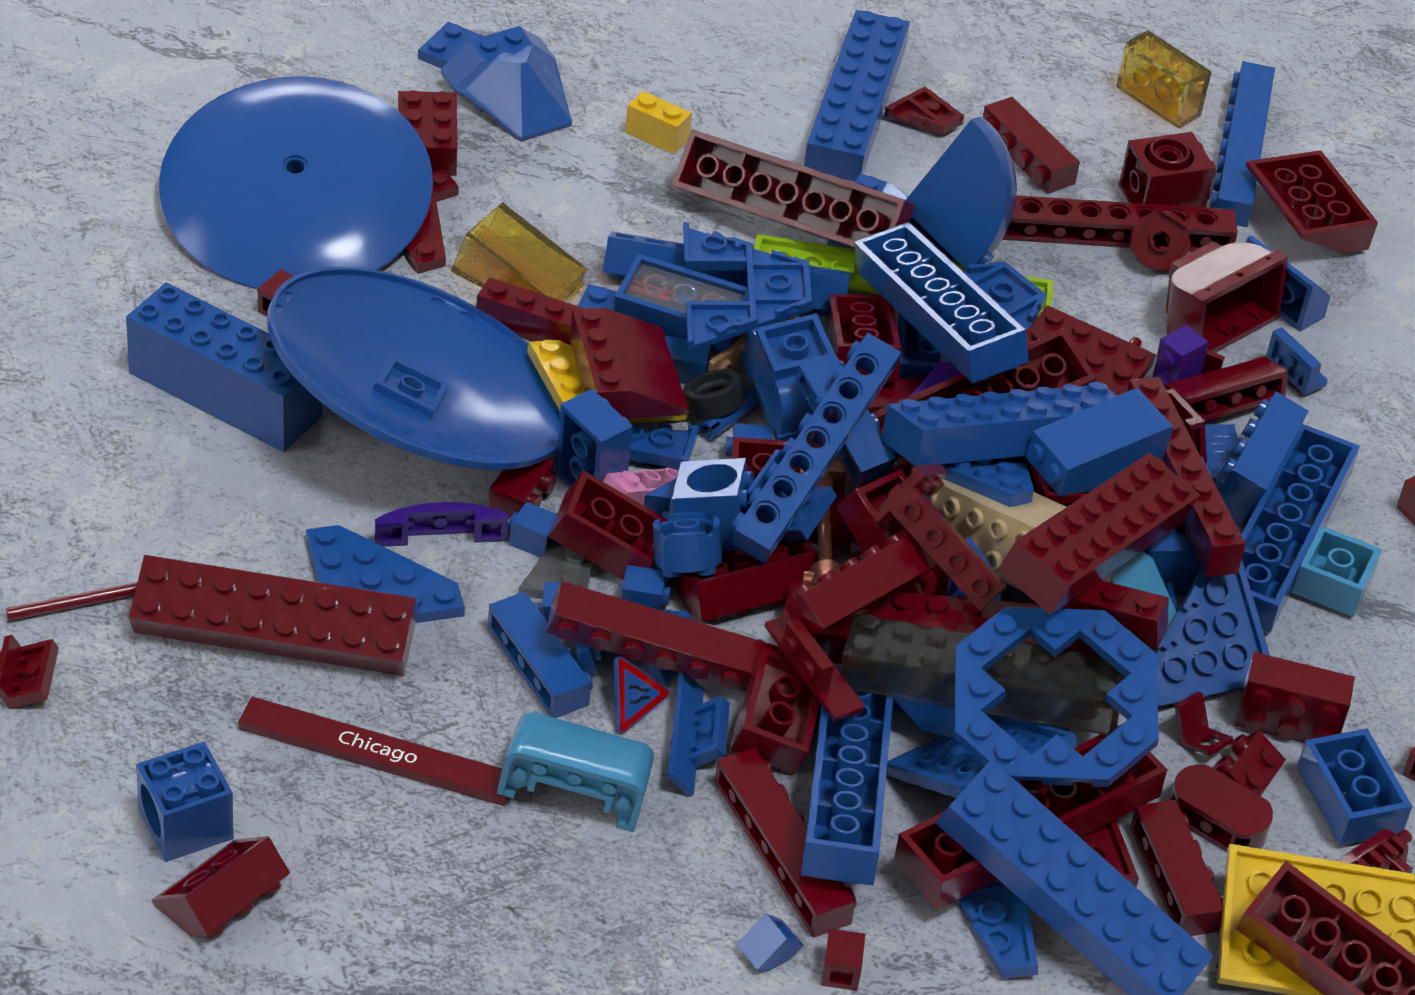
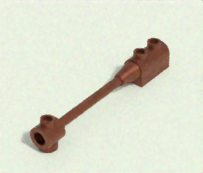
[799,442,847,587]

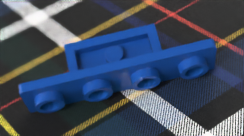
[667,673,730,797]

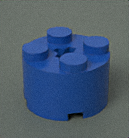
[653,512,722,577]

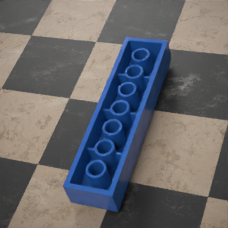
[804,10,910,182]
[854,222,1029,383]
[882,382,1118,466]
[1241,424,1360,633]
[801,664,895,886]
[935,759,1213,995]

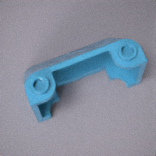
[496,712,654,832]

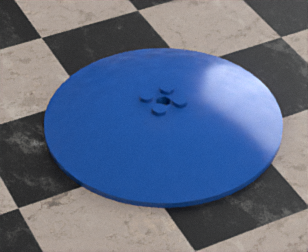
[267,267,560,470]

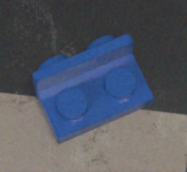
[1266,327,1328,395]

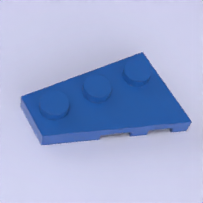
[629,424,700,470]
[956,881,1038,978]

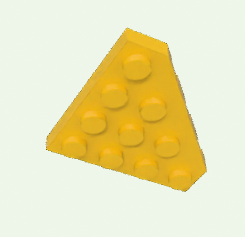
[527,340,687,424]

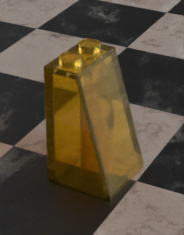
[451,202,587,302]

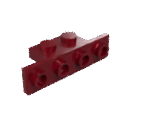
[764,614,864,722]

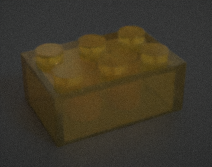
[1116,30,1212,129]

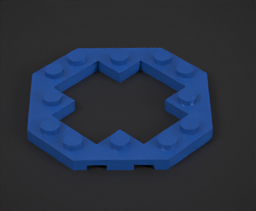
[954,607,1159,787]

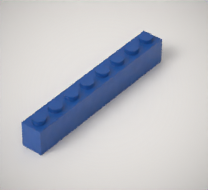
[1209,61,1275,227]
[603,231,851,316]

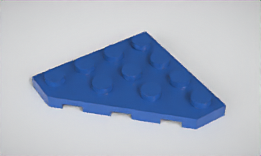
[911,456,1034,507]
[306,525,465,623]
[1155,560,1270,708]

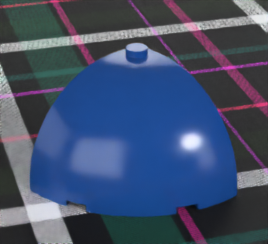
[906,117,1017,270]

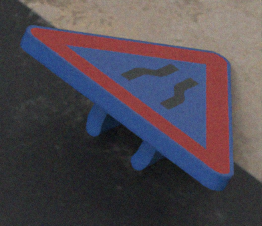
[614,657,670,733]

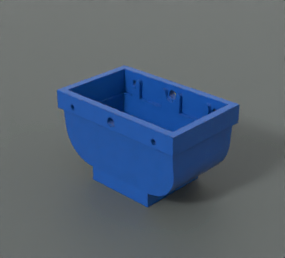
[741,313,835,441]

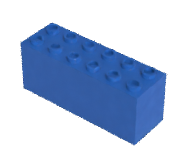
[126,282,322,452]

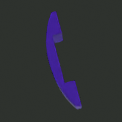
[374,502,509,547]

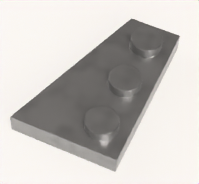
[519,540,593,599]

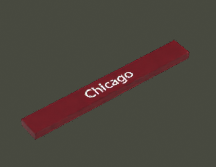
[238,696,509,806]

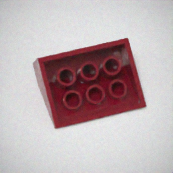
[1245,150,1378,254]
[570,307,689,419]
[668,540,819,622]

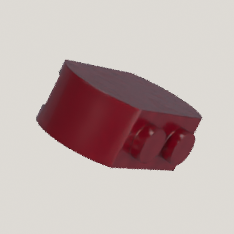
[1169,764,1273,852]

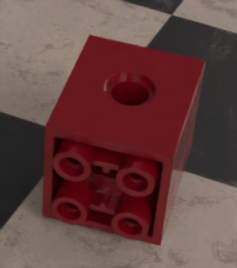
[1118,132,1216,208]

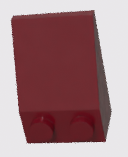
[729,647,820,774]

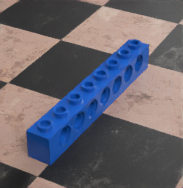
[730,333,901,564]

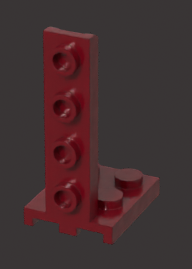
[869,463,1006,611]

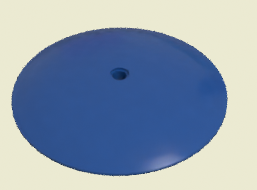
[159,76,433,289]

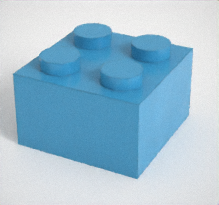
[1292,525,1382,617]

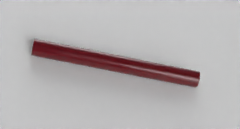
[6,582,137,622]

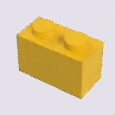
[625,91,692,154]

